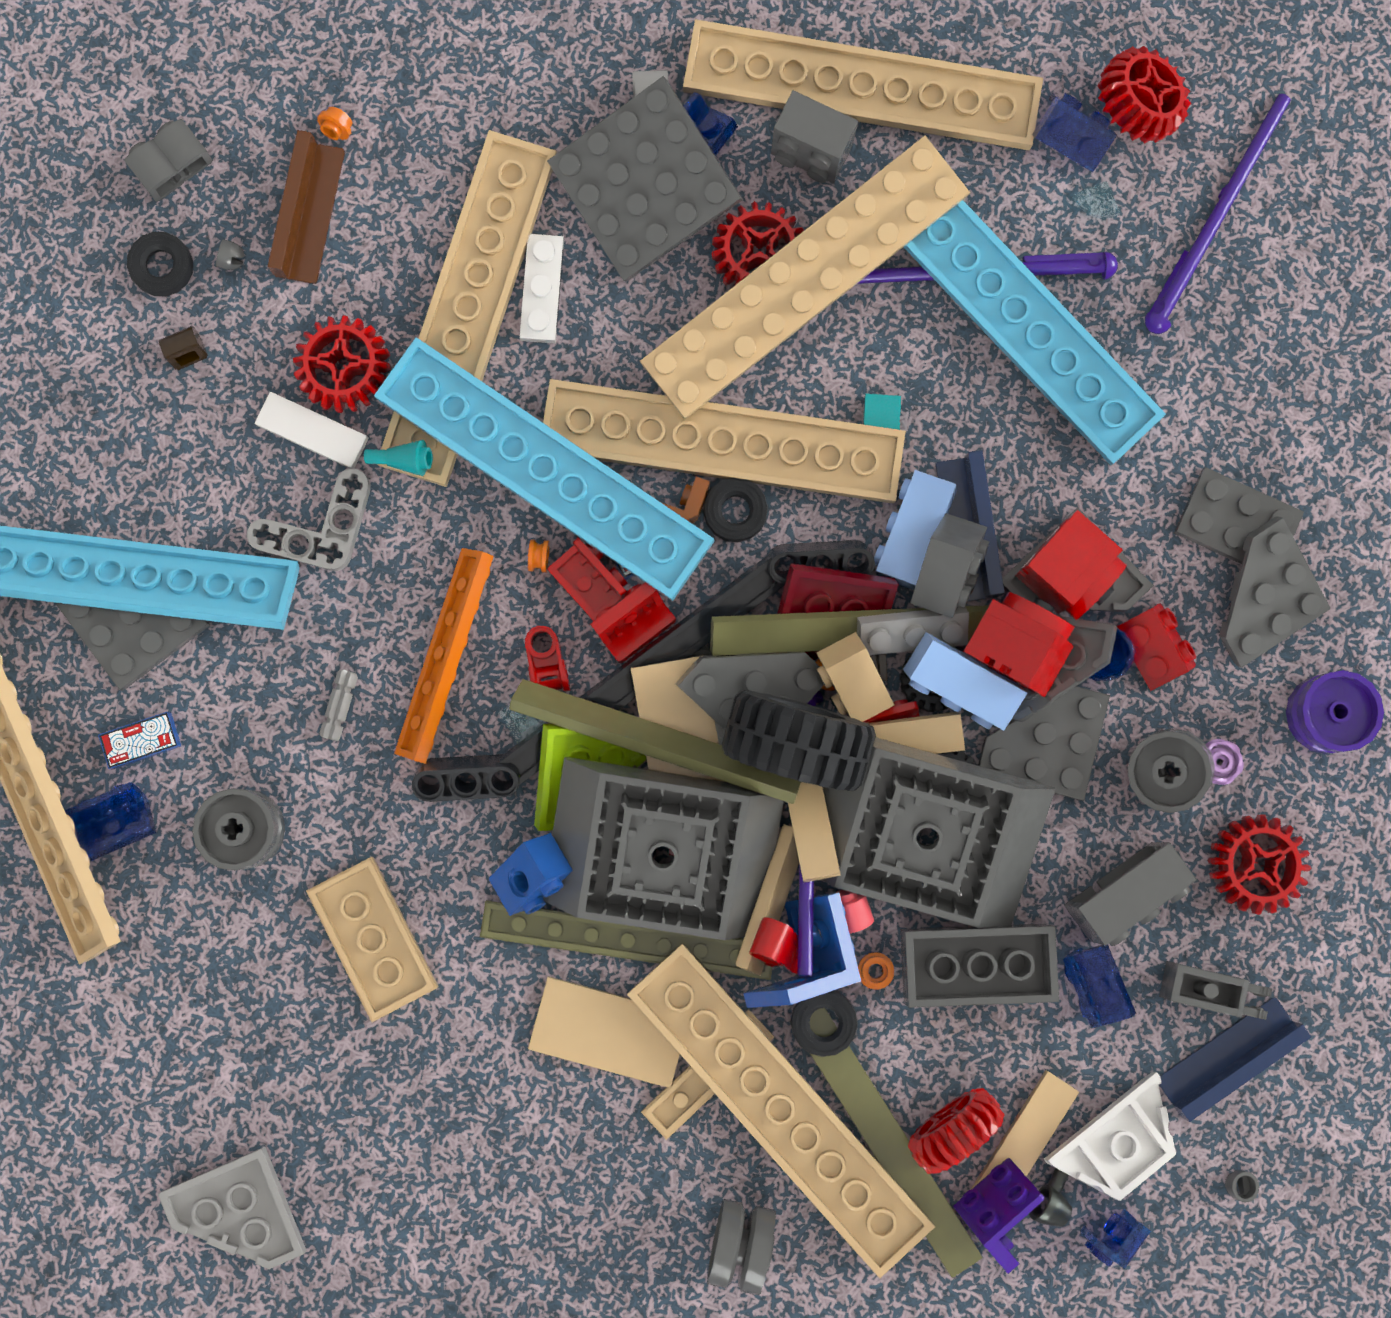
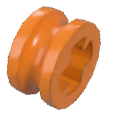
[528,539,550,573]

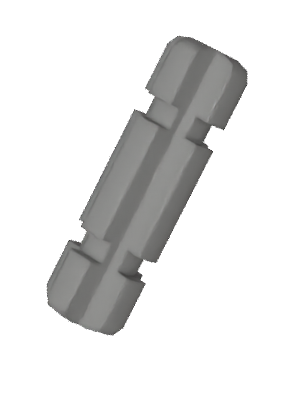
[320,669,358,741]

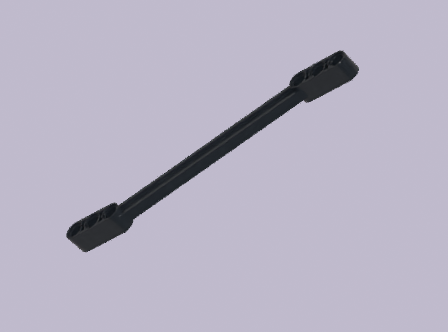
[412,540,875,802]

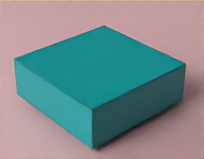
[863,394,901,430]

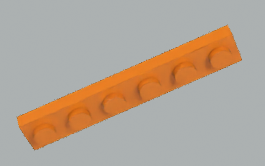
[394,548,494,764]

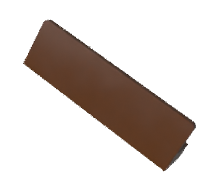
[267,130,345,284]

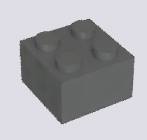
[771,90,858,183]
[910,513,990,618]

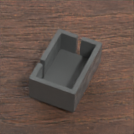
[1064,842,1197,946]

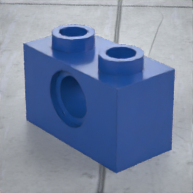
[488,833,573,916]

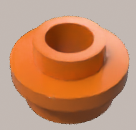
[317,106,352,140]
[858,952,894,990]

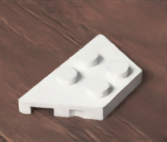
[1044,1072,1176,1201]

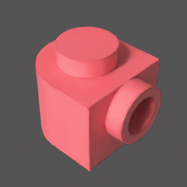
[836,889,874,933]

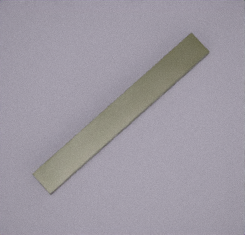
[710,605,989,656]
[509,679,801,804]
[480,900,773,980]
[790,1008,983,1278]

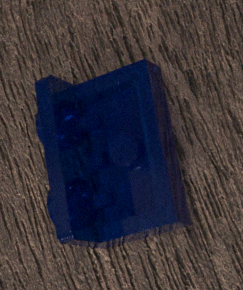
[1032,92,1117,172]
[65,782,157,862]

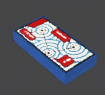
[98,711,181,770]

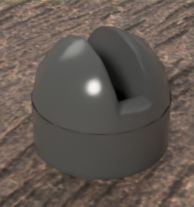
[216,239,245,270]
[1225,1170,1259,1203]

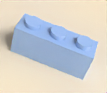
[874,470,957,590]
[903,632,1027,731]

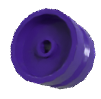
[1286,670,1384,754]

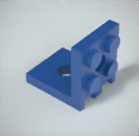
[743,892,861,1008]

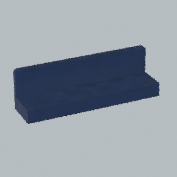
[936,450,1005,601]
[1159,997,1312,1122]

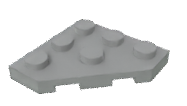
[158,1146,307,1269]

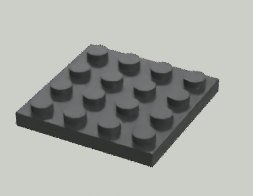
[547,76,743,282]

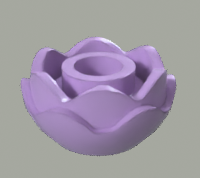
[1206,739,1244,785]

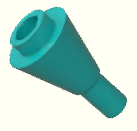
[364,440,433,476]

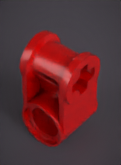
[525,626,570,692]
[749,917,798,974]

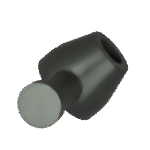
[1029,1168,1072,1227]

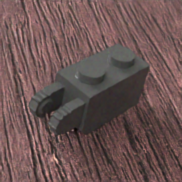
[1159,961,1272,1020]

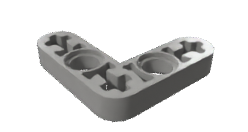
[247,468,371,571]

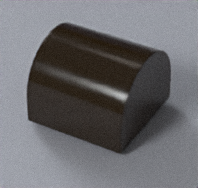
[159,326,208,370]

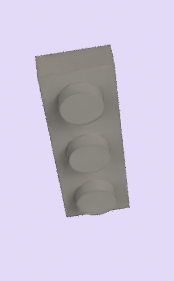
[857,606,969,655]

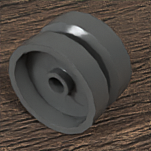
[1127,728,1215,813]
[192,788,285,871]
[707,1199,776,1295]

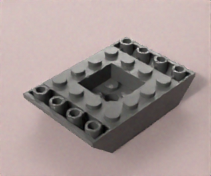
[822,737,1056,928]
[543,757,784,940]

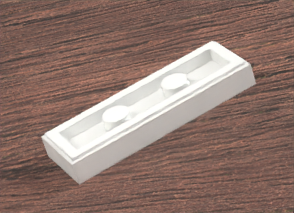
[254,392,369,468]

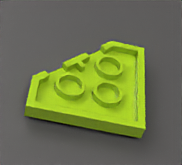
[534,723,646,831]

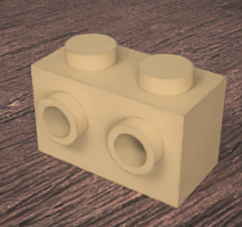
[817,632,894,722]

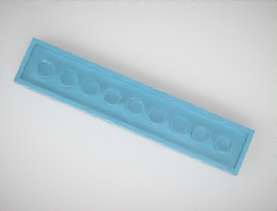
[904,200,1166,465]
[374,337,714,601]
[0,526,300,630]

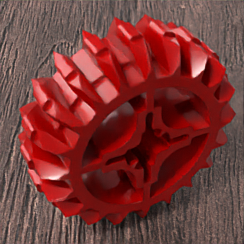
[1097,46,1191,144]
[712,201,804,285]
[293,315,391,413]
[1207,815,1312,915]
[908,1088,1005,1174]

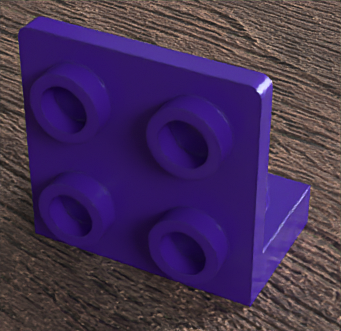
[953,1158,1044,1274]

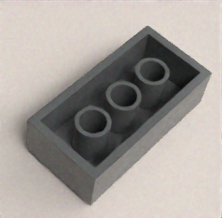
[900,923,1059,1008]

